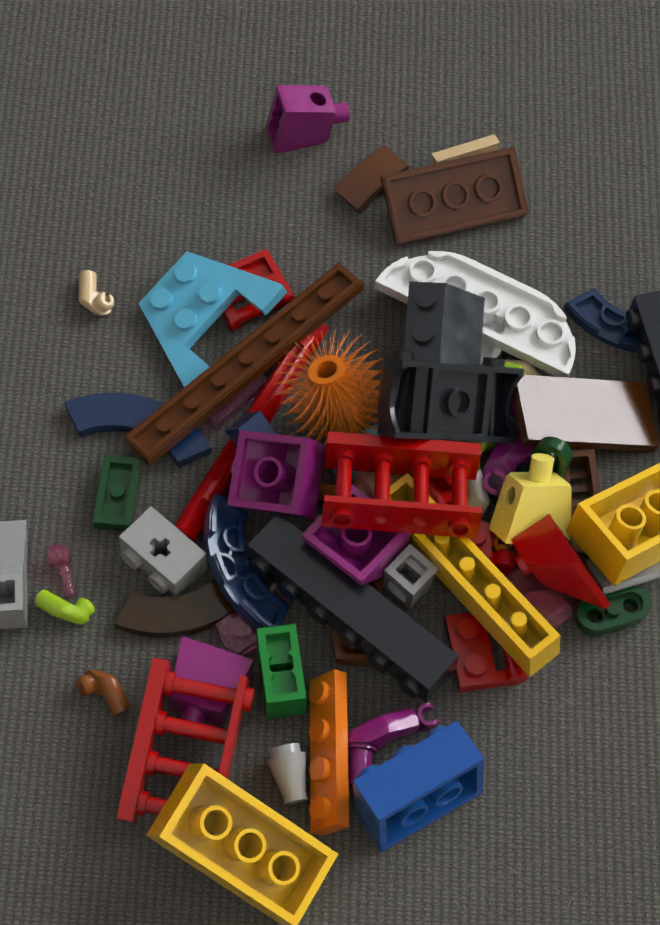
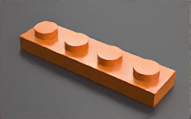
[309,669,349,836]

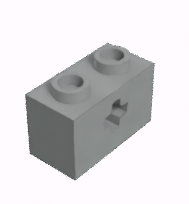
[119,506,207,596]

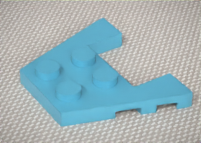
[138,251,287,387]

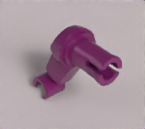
[481,435,536,496]
[348,703,439,788]

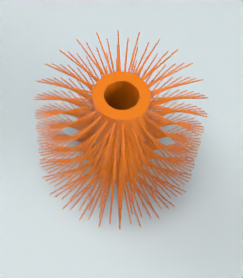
[272,329,383,460]

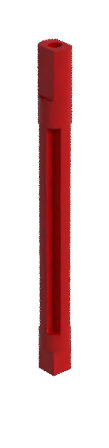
[174,323,329,542]

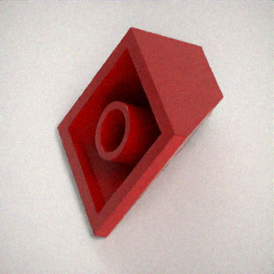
[511,514,611,609]

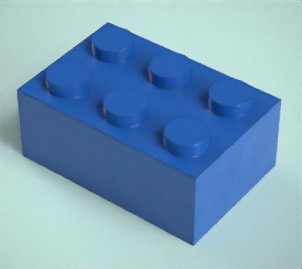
[353,721,484,853]

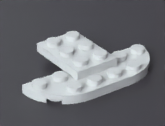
[374,251,576,377]

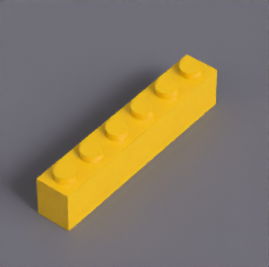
[390,473,561,677]

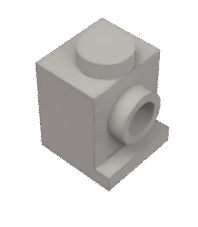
[382,544,439,610]

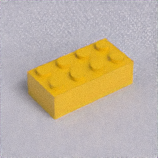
[566,463,660,586]
[146,763,338,925]

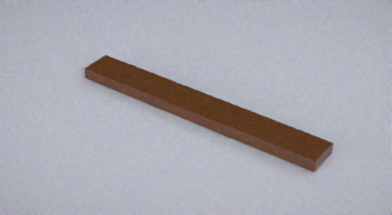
[123,262,364,467]

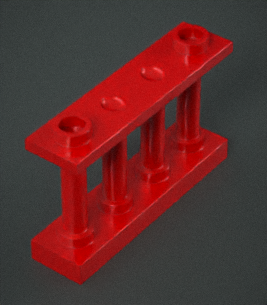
[321,431,482,539]
[116,657,255,824]

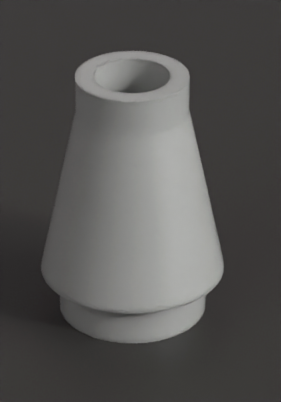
[266,743,308,805]

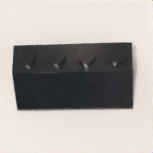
[404,282,485,365]

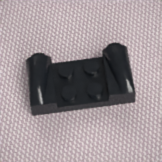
[377,350,524,443]

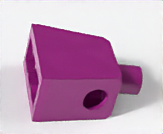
[266,85,350,154]
[170,636,253,725]

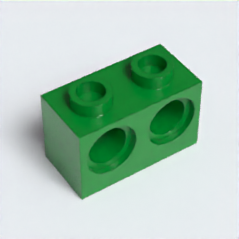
[256,624,307,719]

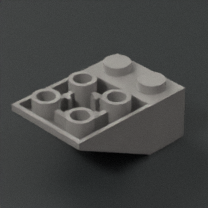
[0,520,28,629]

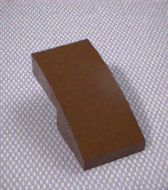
[333,145,410,214]

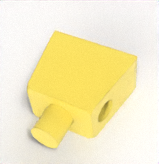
[489,453,572,544]

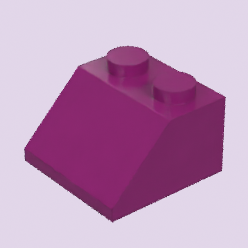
[227,430,326,520]
[301,484,411,585]

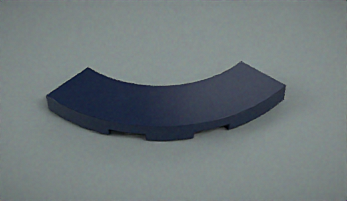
[564,288,638,353]
[64,393,212,468]
[204,493,289,630]

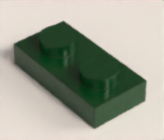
[92,455,142,531]

